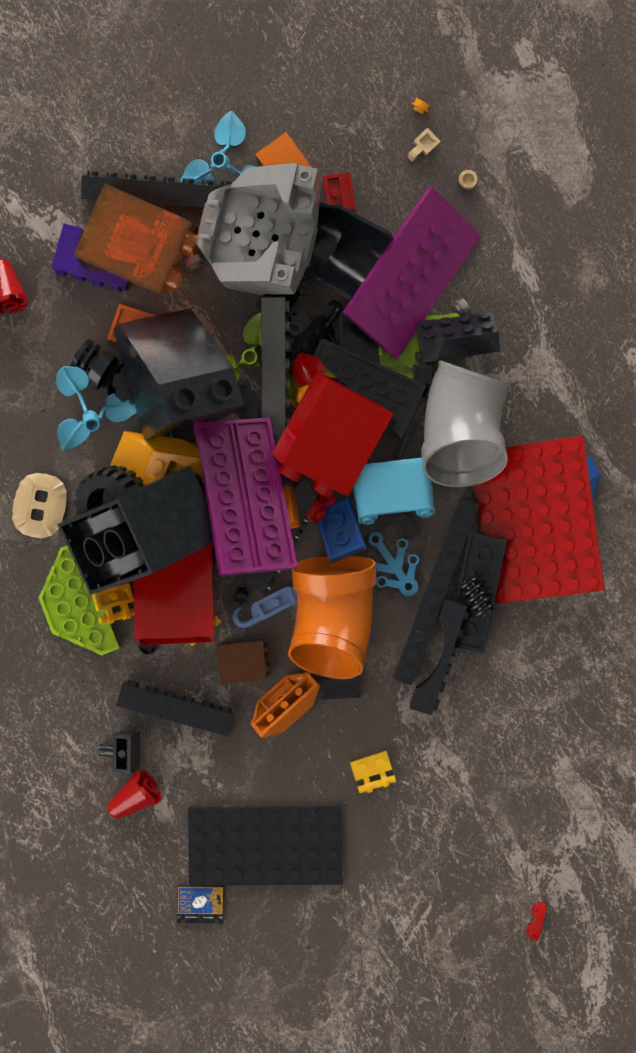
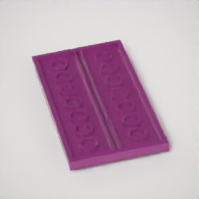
[343,187,481,359]
[194,418,298,576]

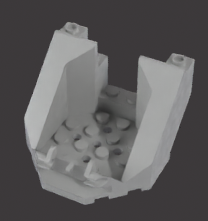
[196,163,322,296]

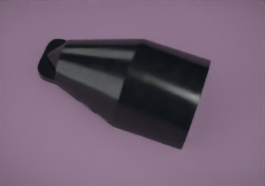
[258,202,393,300]

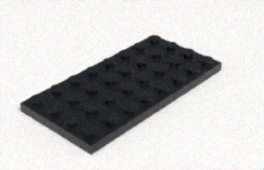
[188,806,343,886]

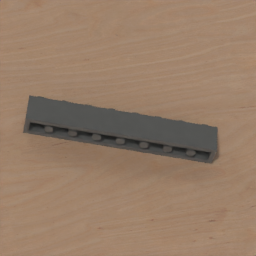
[261,296,289,446]

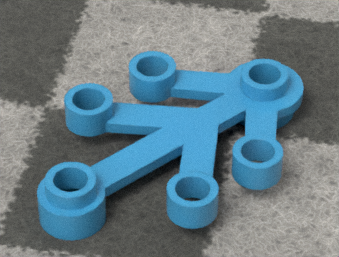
[368,531,419,596]

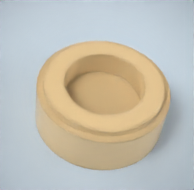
[458,170,478,190]

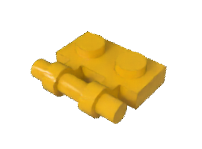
[92,583,134,624]
[350,750,396,794]

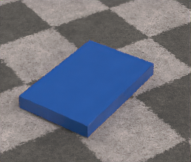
[318,497,367,563]

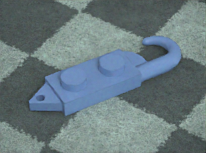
[233,586,297,628]

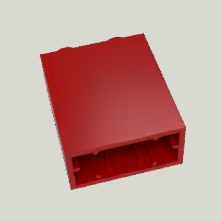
[272,371,393,498]
[134,544,216,646]

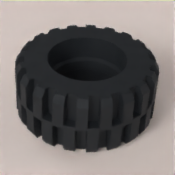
[74,465,144,515]

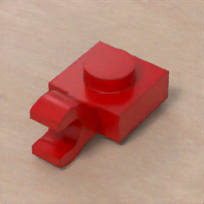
[305,494,336,525]

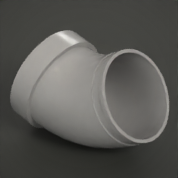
[421,360,511,487]

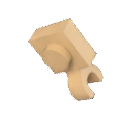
[407,128,441,162]

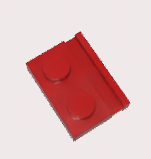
[322,172,356,211]

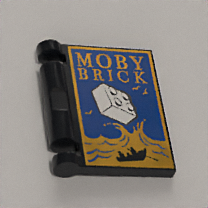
[177,886,224,923]

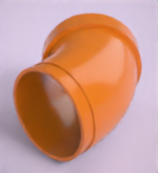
[288,555,377,679]

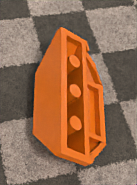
[251,672,320,738]

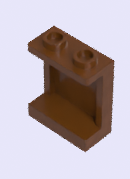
[217,640,270,684]

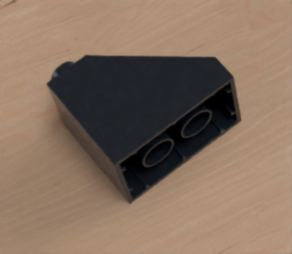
[113,308,244,440]

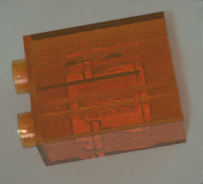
[73,184,199,298]

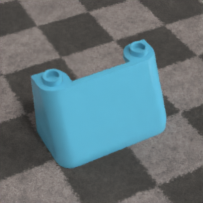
[353,458,435,525]

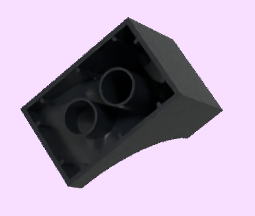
[58,465,214,595]

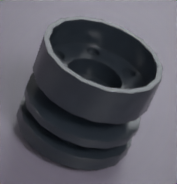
[70,339,118,390]

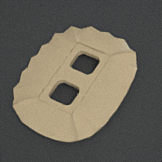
[12,473,67,539]

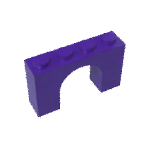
[51,223,134,293]

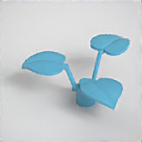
[180,111,256,183]
[56,366,137,451]

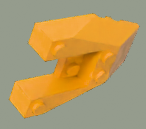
[110,431,202,485]

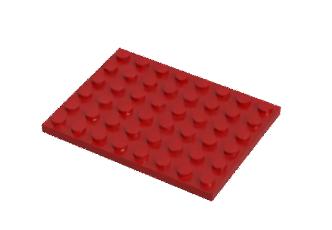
[474,435,605,604]

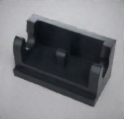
[321,676,360,700]

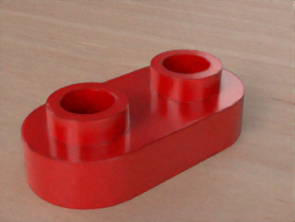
[526,901,546,941]

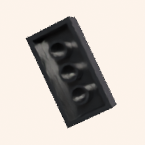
[416,312,500,363]

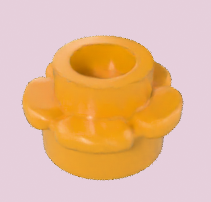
[412,98,430,114]

